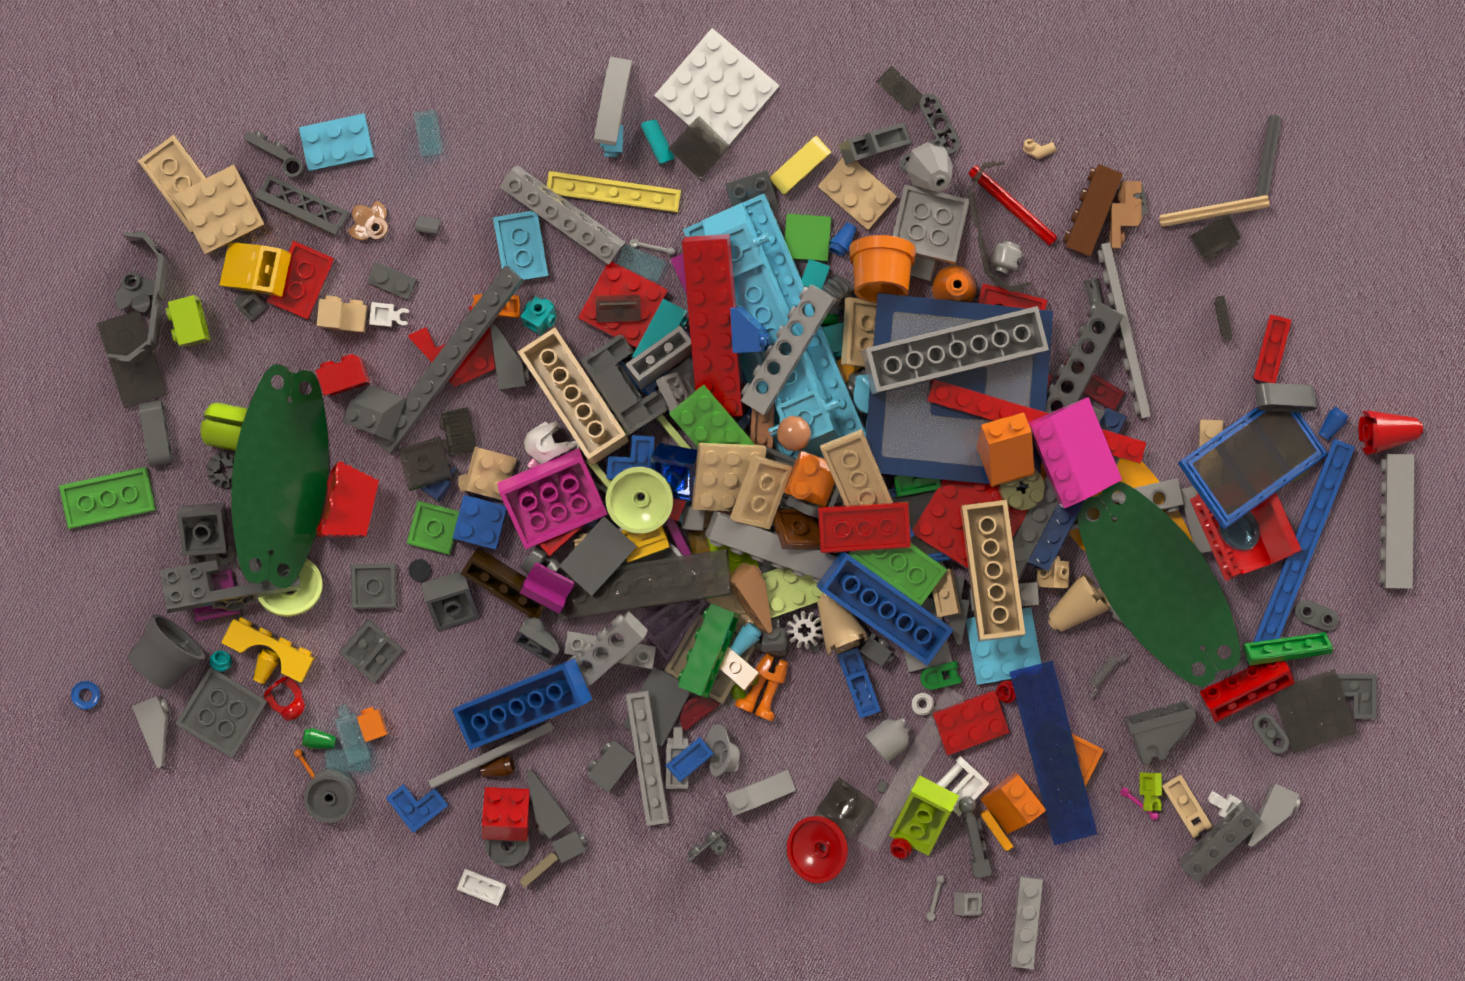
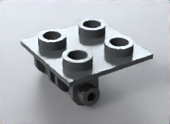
[725,170,780,212]
[687,829,727,863]

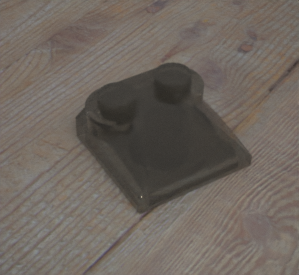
[814,777,876,839]

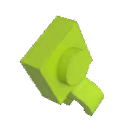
[1139,772,1162,811]

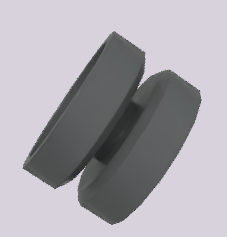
[304,768,357,823]

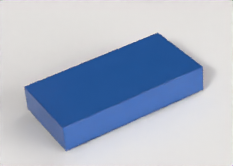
[665,736,714,782]

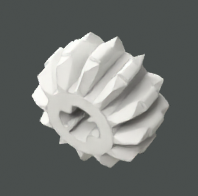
[786,611,823,649]

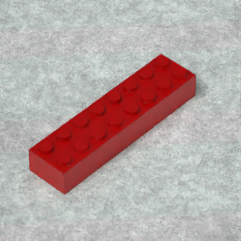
[682,234,745,416]

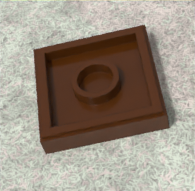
[773,509,820,550]

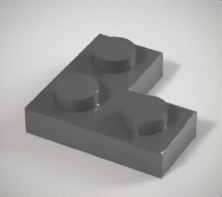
[1330,673,1376,719]

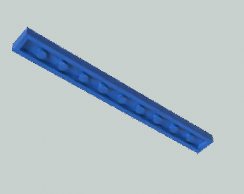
[1253,439,1355,642]

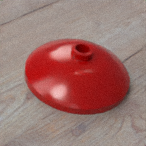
[787,816,848,883]

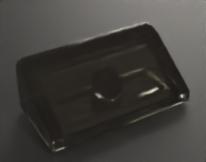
[596,295,641,322]

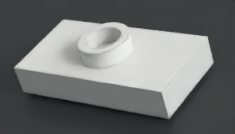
[457,868,506,906]

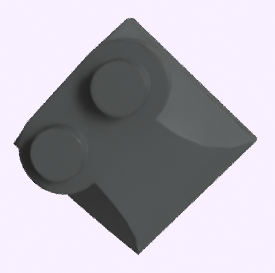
[513,617,559,664]

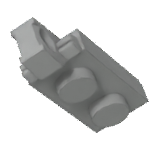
[666,726,689,789]

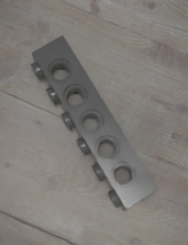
[1045,302,1124,413]

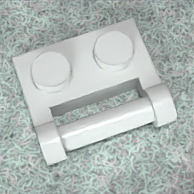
[937,756,989,816]

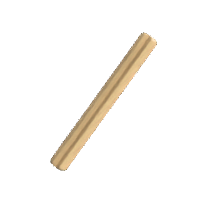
[1159,195,1270,227]

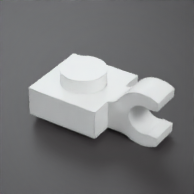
[1208,791,1241,817]

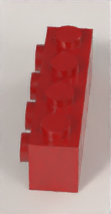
[1199,661,1295,723]

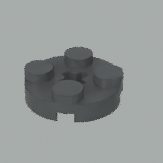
[485,836,530,867]

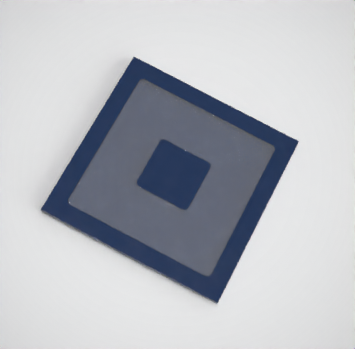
[865,293,1053,488]

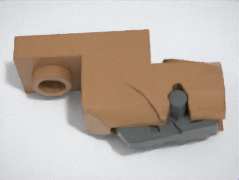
[1109,181,1148,250]

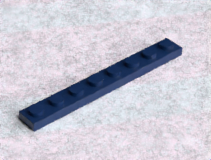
[1028,408,1127,573]

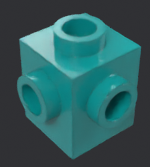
[521,296,557,336]

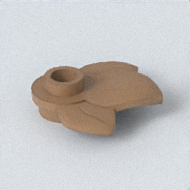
[348,201,388,241]

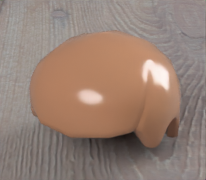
[777,416,811,452]

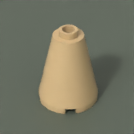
[1048,573,1111,632]
[817,594,869,656]

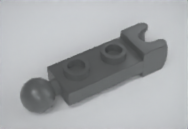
[958,796,992,878]

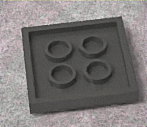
[175,667,268,759]

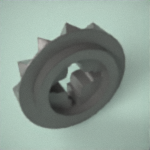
[206,452,235,488]

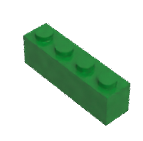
[678,603,741,698]

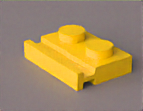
[621,525,670,562]

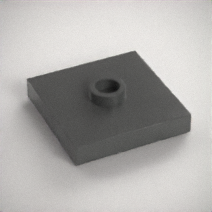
[350,563,397,609]

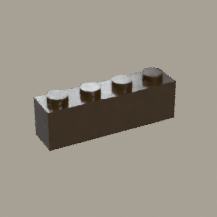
[461,547,546,619]

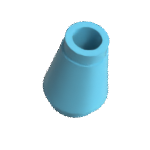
[730,622,762,655]

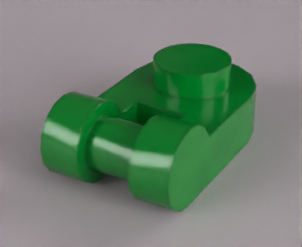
[920,661,962,690]

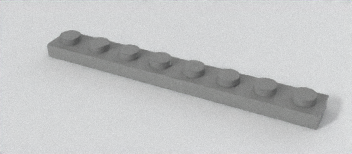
[1097,242,1151,419]

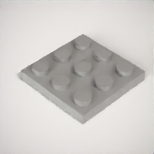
[893,185,969,265]

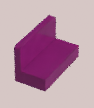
[520,563,574,613]

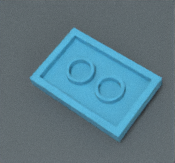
[299,114,374,172]
[493,211,549,280]

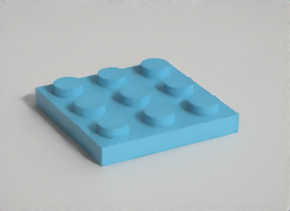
[966,607,1043,685]

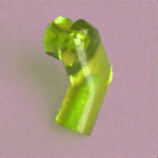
[731,677,758,700]

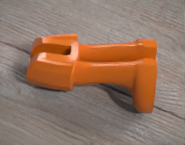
[734,653,788,722]

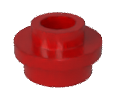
[996,680,1018,703]
[890,838,912,859]

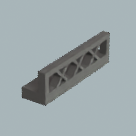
[255,174,349,236]

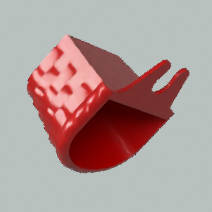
[317,461,379,538]

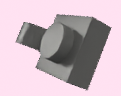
[762,615,787,652]

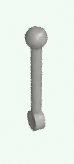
[630,239,675,256]
[926,875,945,921]

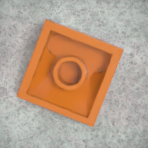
[784,450,835,507]

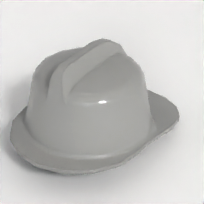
[706,724,740,777]

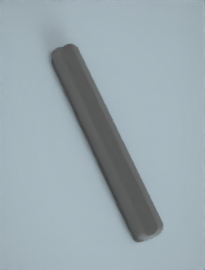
[1255,115,1281,197]

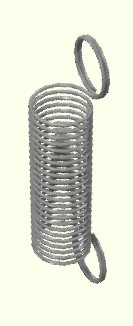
[1089,653,1129,698]

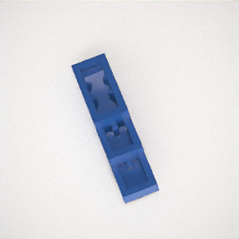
[836,646,881,719]

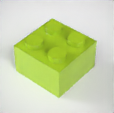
[166,295,211,348]

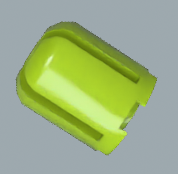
[200,402,248,451]

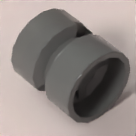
[520,546,561,574]

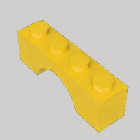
[221,617,315,683]

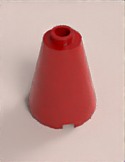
[1358,410,1423,455]

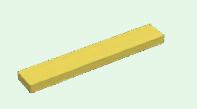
[547,171,681,213]

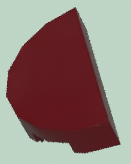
[680,696,720,732]

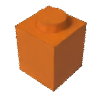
[357,706,388,742]

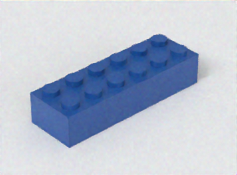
[816,552,954,666]
[452,658,592,750]

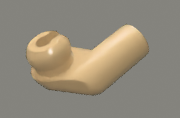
[1023,139,1056,159]

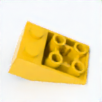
[219,242,291,297]

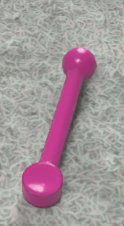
[1120,787,1159,820]

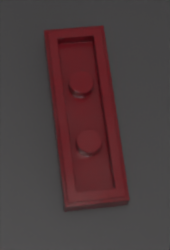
[1056,359,1125,411]

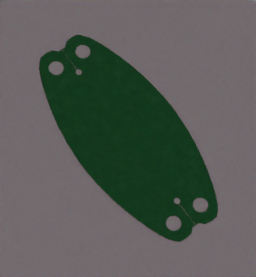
[231,364,329,588]
[1077,481,1241,687]

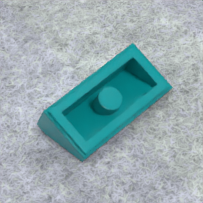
[641,119,675,166]

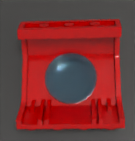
[1190,468,1302,581]

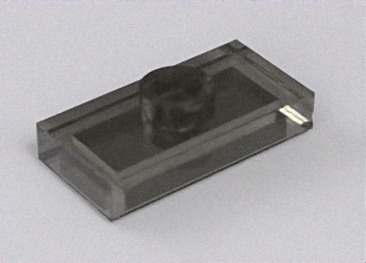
[876,65,924,112]

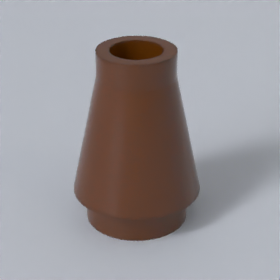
[480,755,515,778]

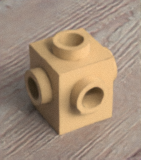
[1037,556,1069,588]

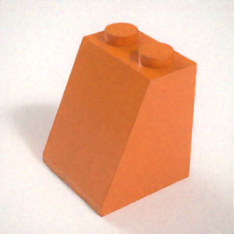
[977,413,1034,487]
[980,771,1046,834]

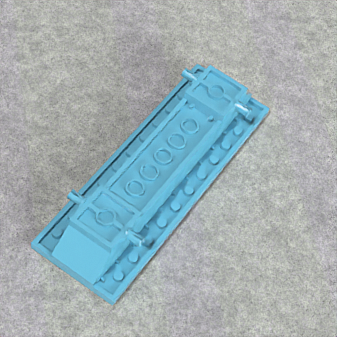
[683,194,866,459]

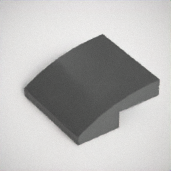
[339,618,403,683]

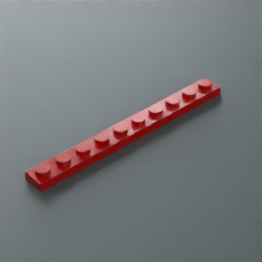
[926,379,1146,464]

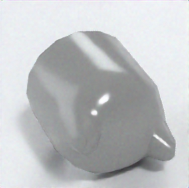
[865,718,911,763]

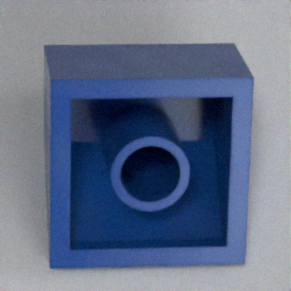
[730,307,771,353]

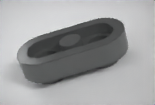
[1294,600,1338,630]
[1252,713,1289,754]

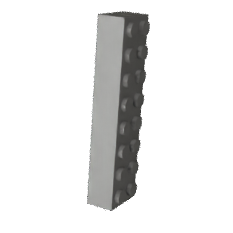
[861,306,1049,394]

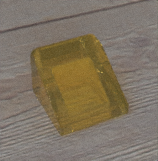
[688,529,710,555]

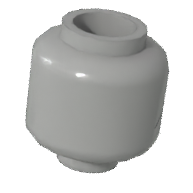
[990,241,1023,275]

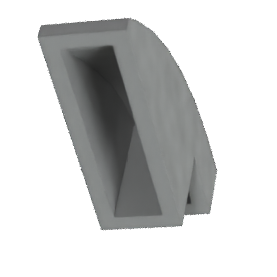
[594,57,632,146]

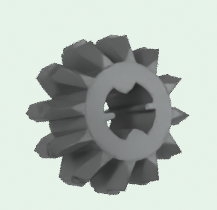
[822,276,855,315]

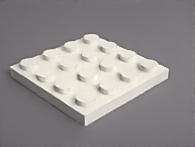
[654,28,779,154]

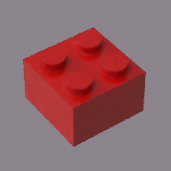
[315,354,370,397]
[482,787,530,841]

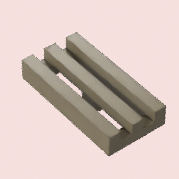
[520,851,559,888]

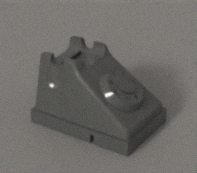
[1123,700,1196,765]

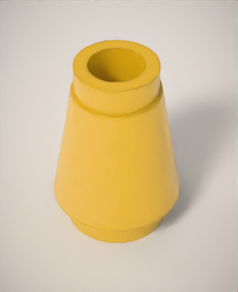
[253,649,279,684]

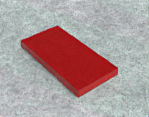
[818,502,911,553]

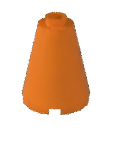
[932,266,977,303]

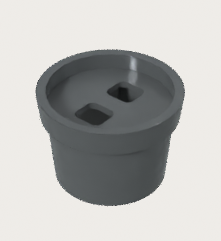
[128,614,205,690]

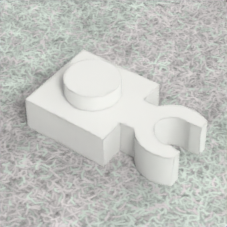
[369,302,409,327]

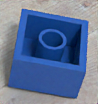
[453,495,507,549]

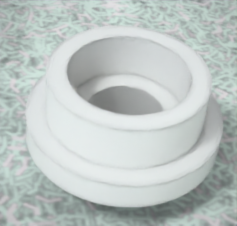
[912,693,934,715]

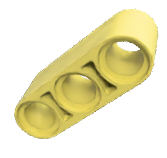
[770,136,831,195]

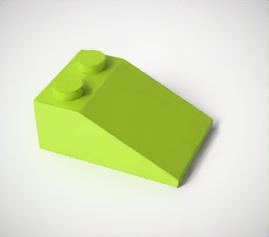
[889,775,959,856]

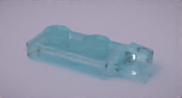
[336,704,371,767]

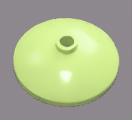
[606,467,673,533]
[257,559,323,617]

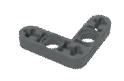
[900,94,960,174]

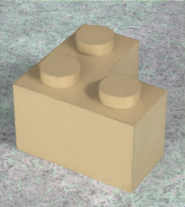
[316,296,368,333]

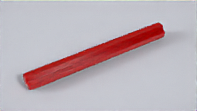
[968,165,1057,245]

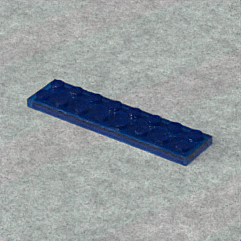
[1009,660,1097,845]

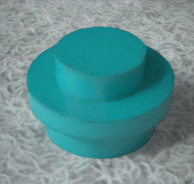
[209,650,232,672]

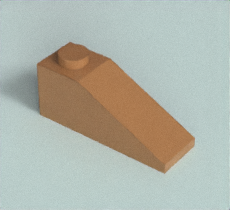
[724,563,772,634]

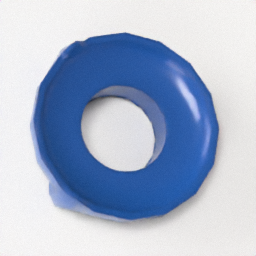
[71,681,100,710]

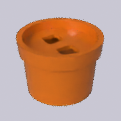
[849,235,916,303]

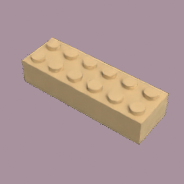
[518,328,630,466]
[960,500,1025,642]

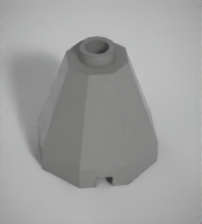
[904,142,953,192]

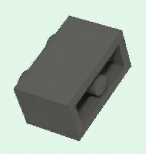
[587,740,636,792]

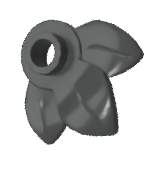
[115,272,155,313]

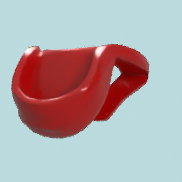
[264,676,305,721]

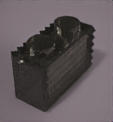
[1188,215,1242,261]
[438,407,476,456]

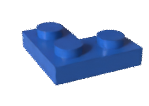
[606,435,654,479]
[386,784,449,833]

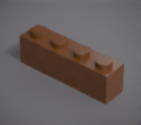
[1062,164,1123,258]

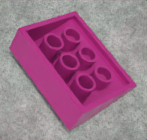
[1028,397,1122,508]
[497,448,607,549]

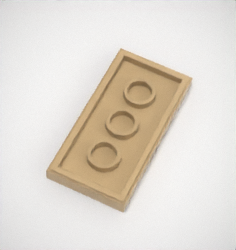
[138,135,206,233]
[820,429,893,506]

